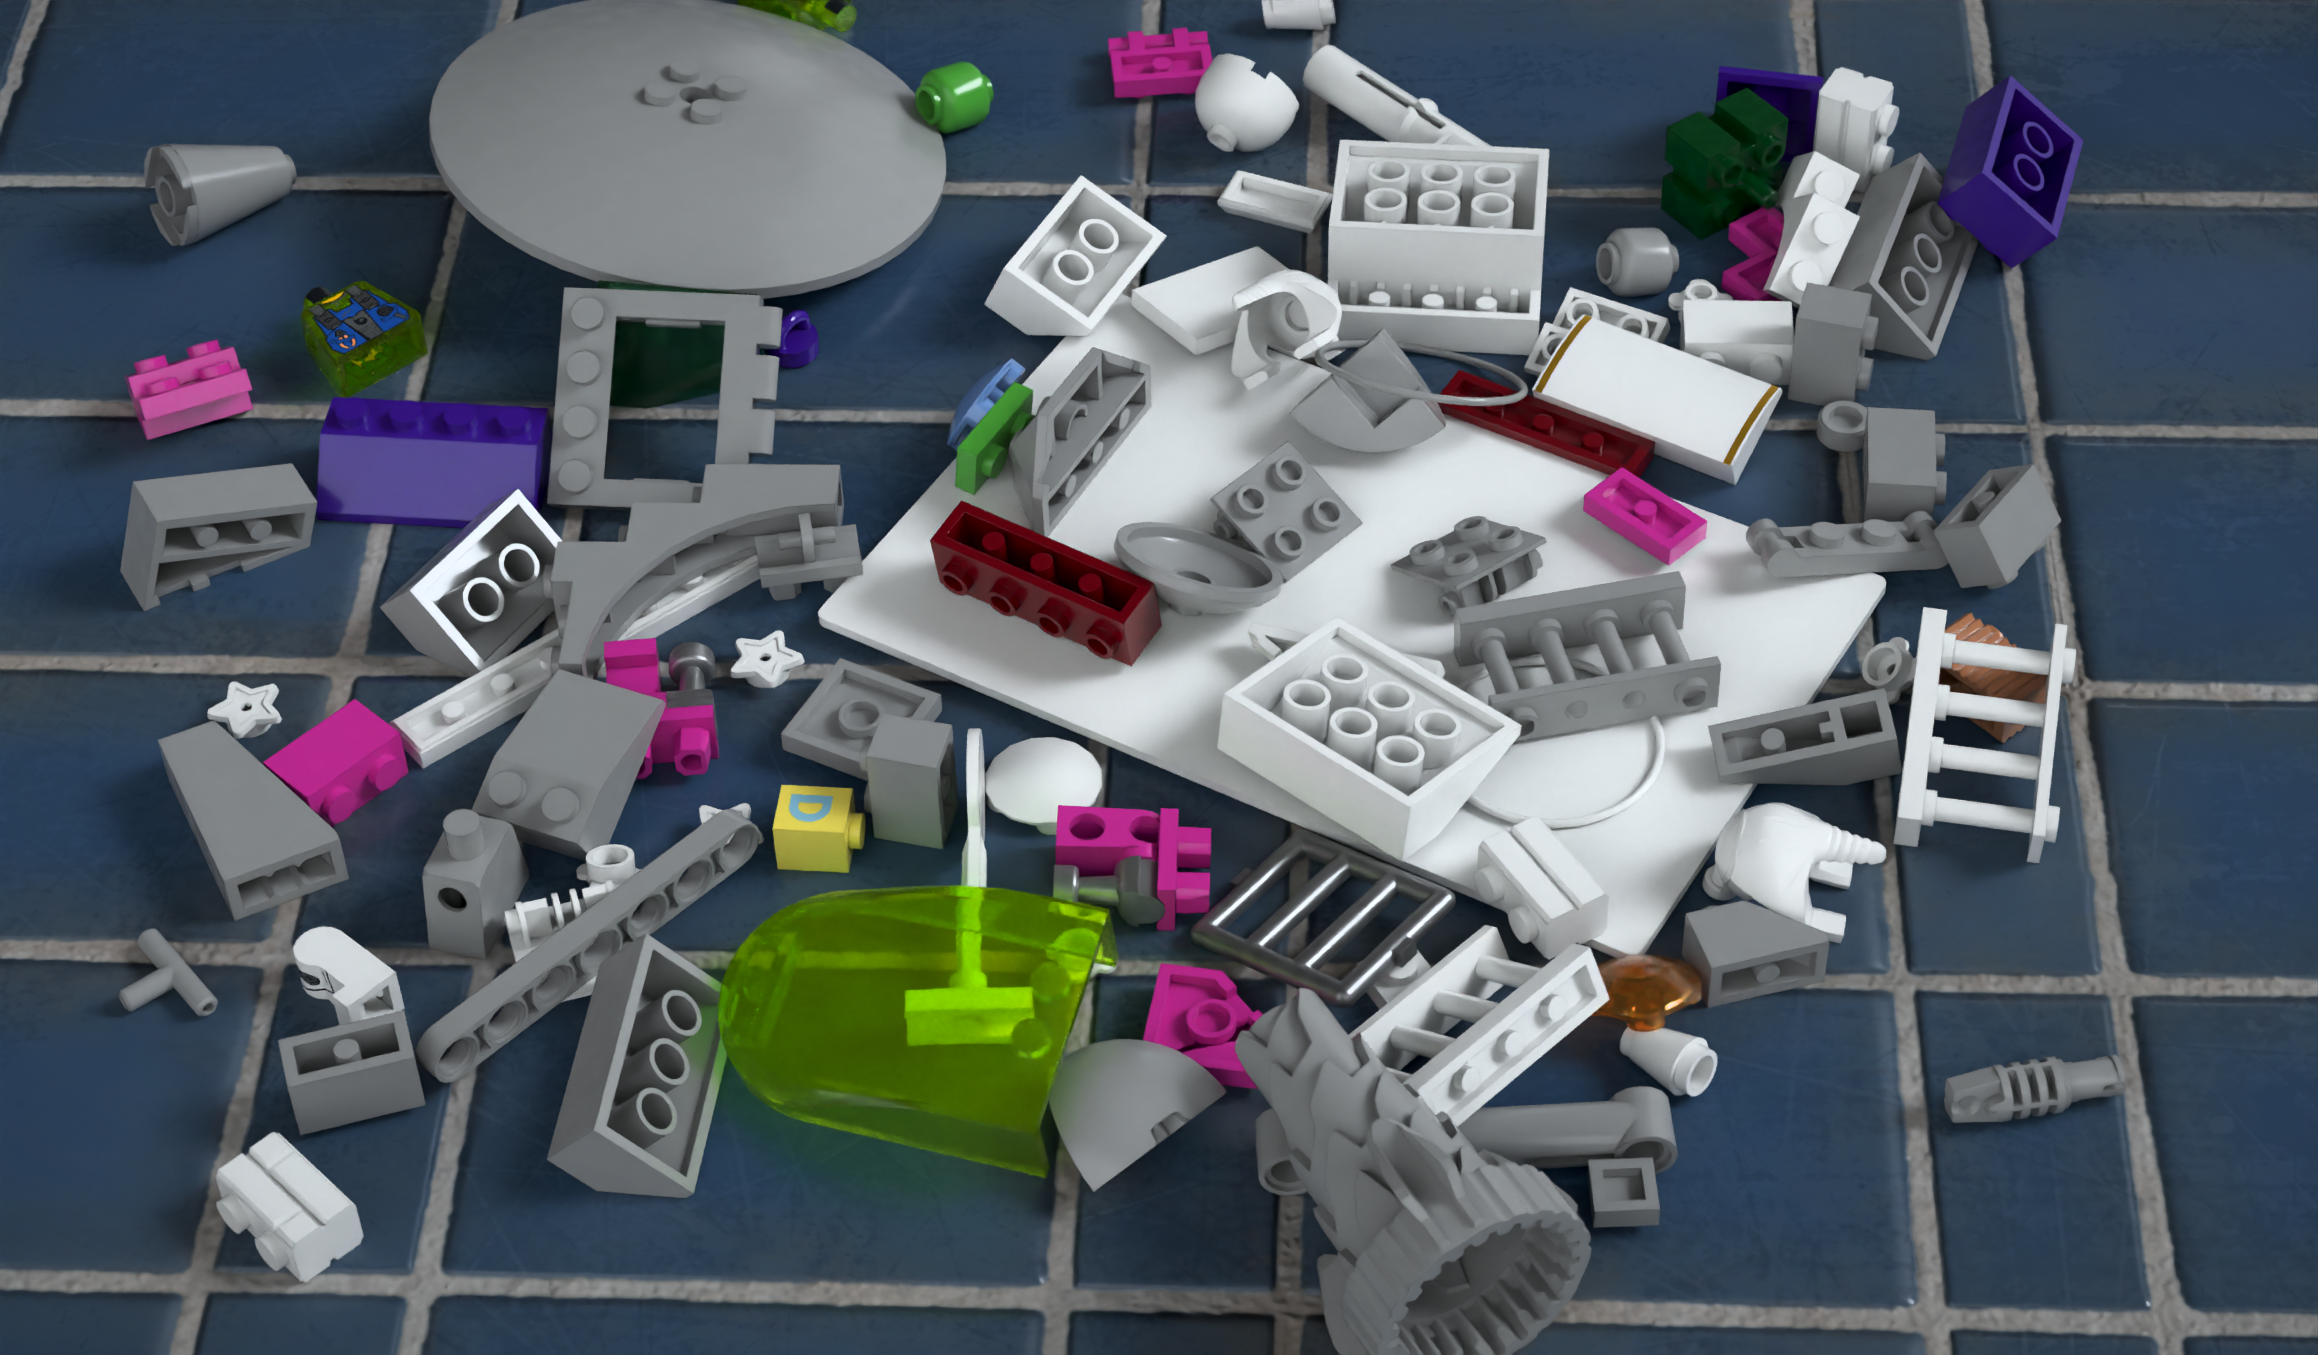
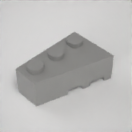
[120,463,317,611]

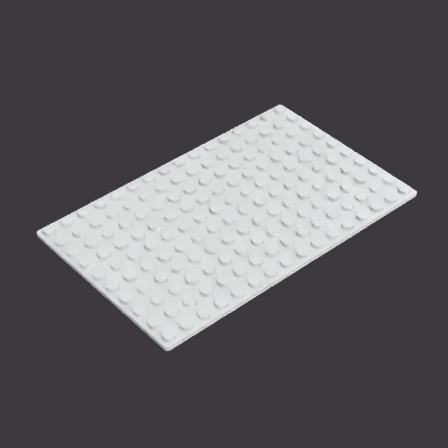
[818,294,1886,963]

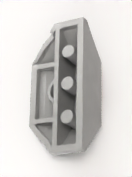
[1008,347,1151,537]

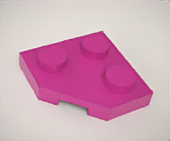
[1143,963,1263,1089]

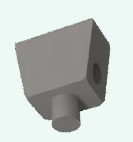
[422,809,530,960]

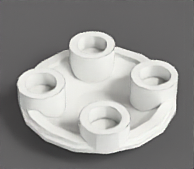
[985,737,1102,835]

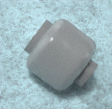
[1596,227,1679,297]

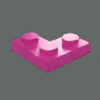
[1721,207,1784,301]

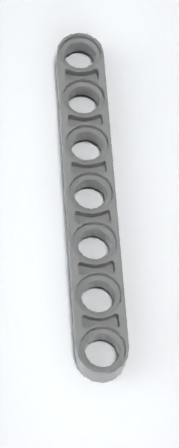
[416,809,760,1083]

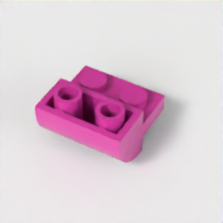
[124,339,253,440]

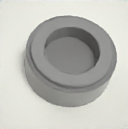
[1816,401,1867,452]

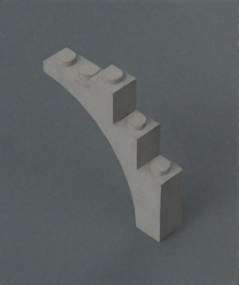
[543,464,844,680]

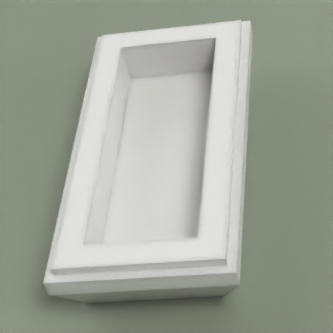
[1218,170,1333,234]

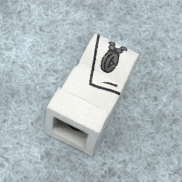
[293,926,405,1025]

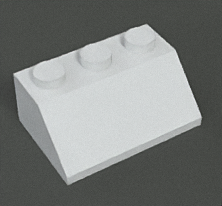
[984,175,1166,336]

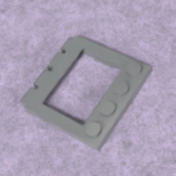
[547,287,783,511]

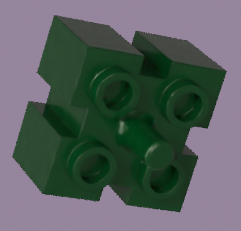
[1661,88,1788,240]

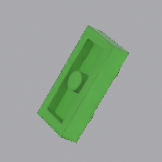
[955,381,1035,495]

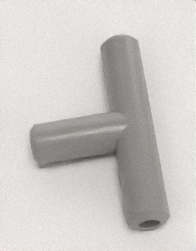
[118,929,218,1017]

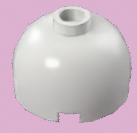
[1195,54,1299,152]

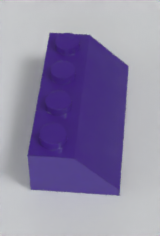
[316,397,553,528]

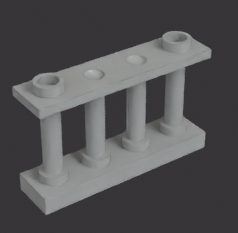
[1454,571,1721,742]

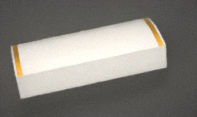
[1532,314,1782,485]

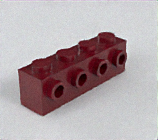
[930,500,1162,666]

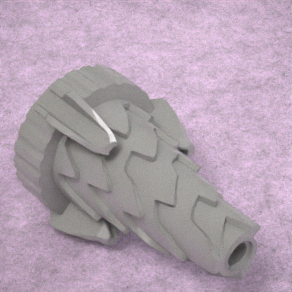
[1235,988,1591,1355]

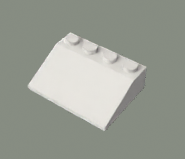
[1217,616,1522,862]

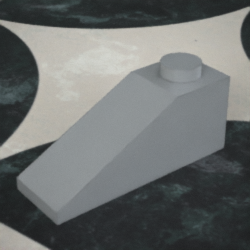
[1708,688,1902,786]

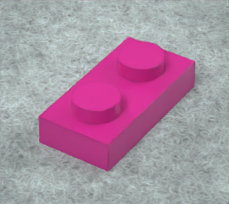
[1583,467,1708,566]

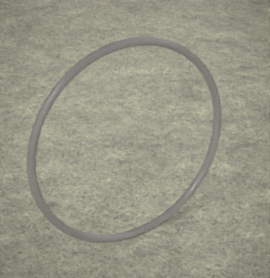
[1315,340,1528,406]

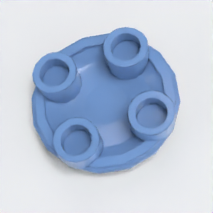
[947,358,1025,451]

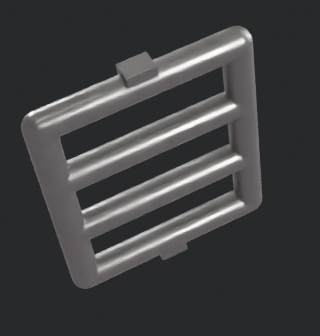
[1190,830,1456,1008]

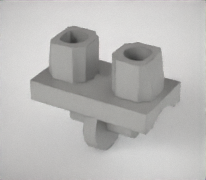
[755,512,863,601]

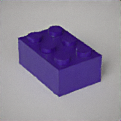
[1937,75,2084,269]

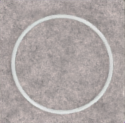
[1456,656,1665,828]

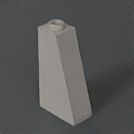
[158,720,349,921]

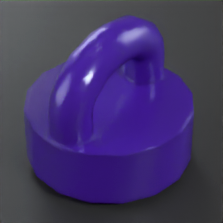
[766,310,820,368]

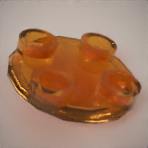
[1591,954,1702,1032]

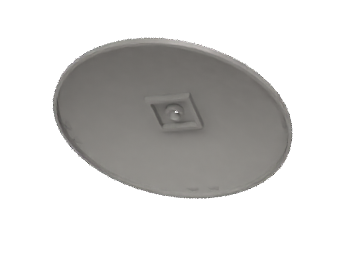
[429,0,946,299]

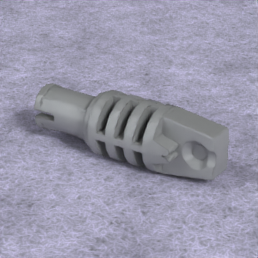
[1944,1055,2125,1123]

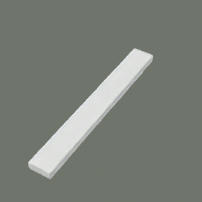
[389,555,760,769]

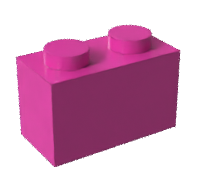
[263,699,409,827]

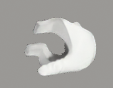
[1231,270,1347,391]
[1702,803,1886,944]

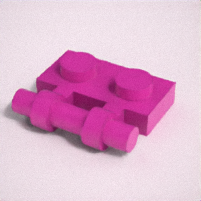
[1108,27,1212,98]

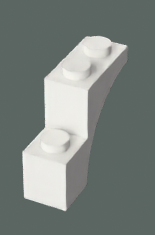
[1763,151,1860,309]

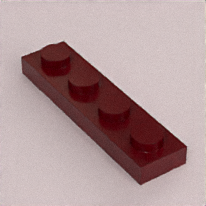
[1438,370,1655,478]

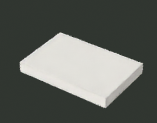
[1131,246,1290,355]

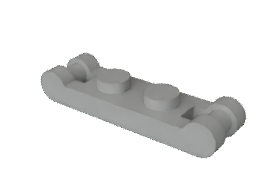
[1746,511,1949,578]

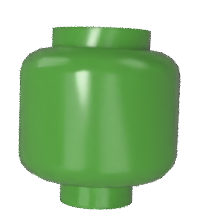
[915,61,993,133]

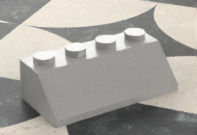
[1828,152,1979,361]
[547,933,741,1198]

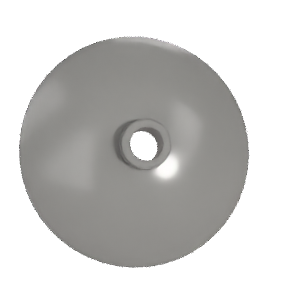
[1114,522,1283,616]

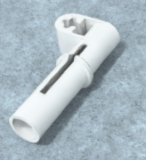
[1303,45,1490,146]

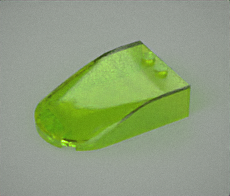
[718,885,1119,1178]

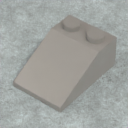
[472,669,666,861]

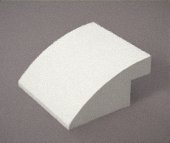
[1327,140,1549,355]

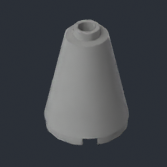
[144,144,296,246]

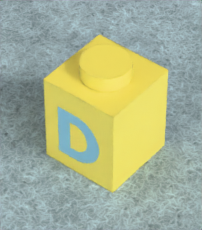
[772,785,866,873]

